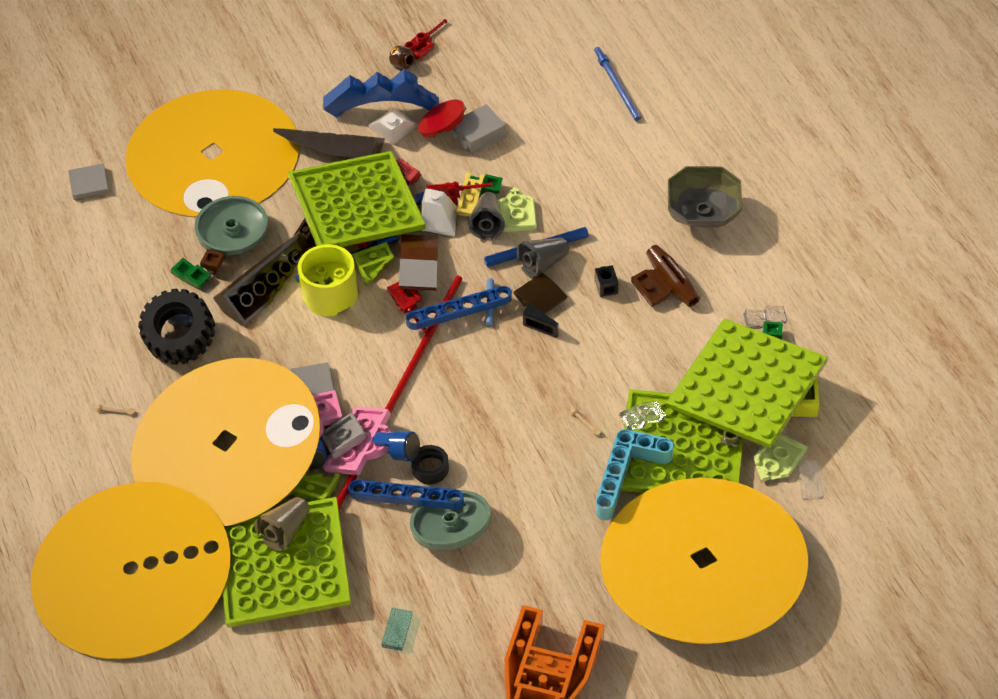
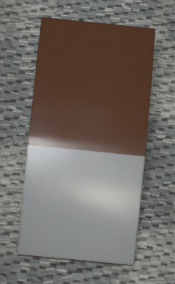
[399,234,438,291]

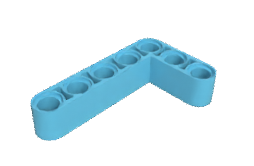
[596,429,673,520]

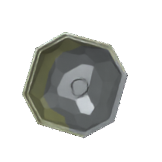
[668,166,742,227]

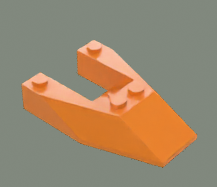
[504,605,605,699]

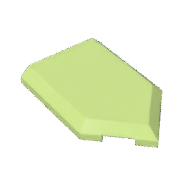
[499,187,537,232]
[754,434,809,482]

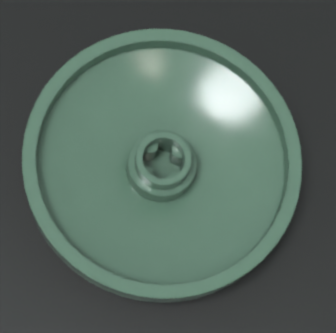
[195,196,268,256]
[410,490,492,551]

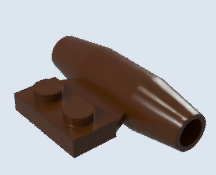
[631,245,700,307]

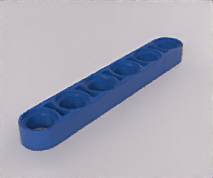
[406,286,512,330]
[349,480,464,510]

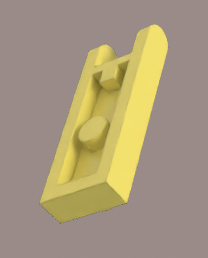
[457,172,485,217]

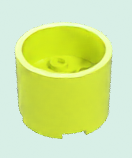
[298,244,358,316]

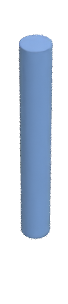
[486,278,494,327]

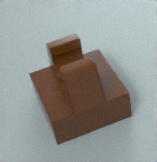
[200,249,225,274]

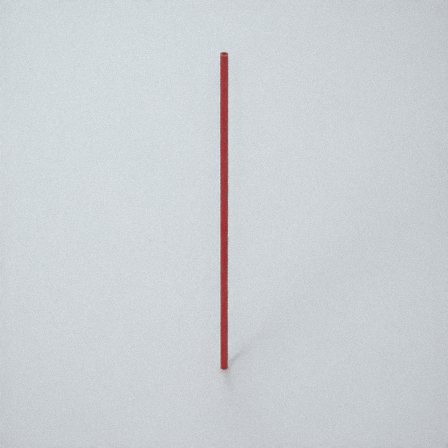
[337,275,463,510]

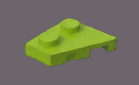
[352,242,394,286]
[289,473,341,501]

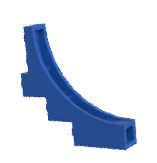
[323,69,439,118]

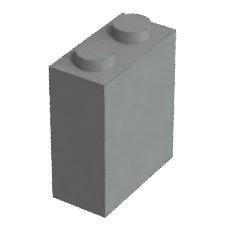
[451,104,506,155]

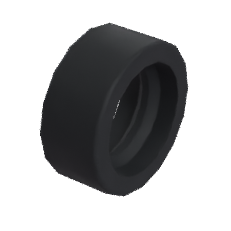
[411,445,449,484]

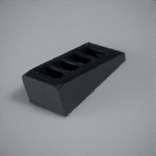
[523,304,559,338]

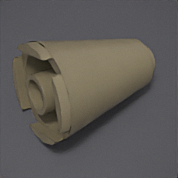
[254,497,309,551]

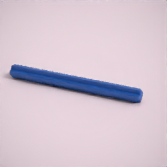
[484,227,588,267]

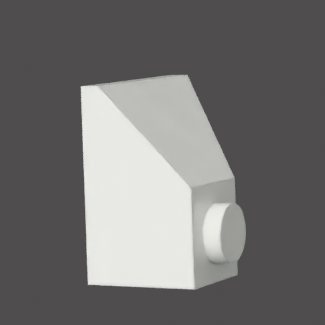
[368,107,418,145]
[420,189,458,237]

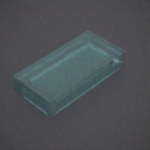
[381,608,413,651]

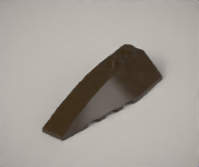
[273,128,385,160]
[213,232,311,326]

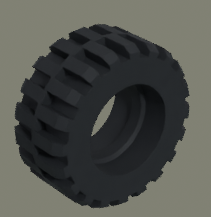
[138,288,215,365]

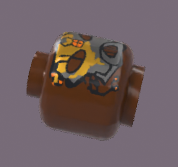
[389,45,415,69]

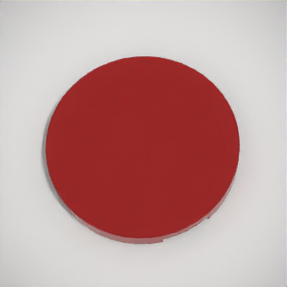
[418,99,467,138]

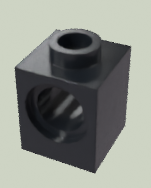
[595,265,618,297]

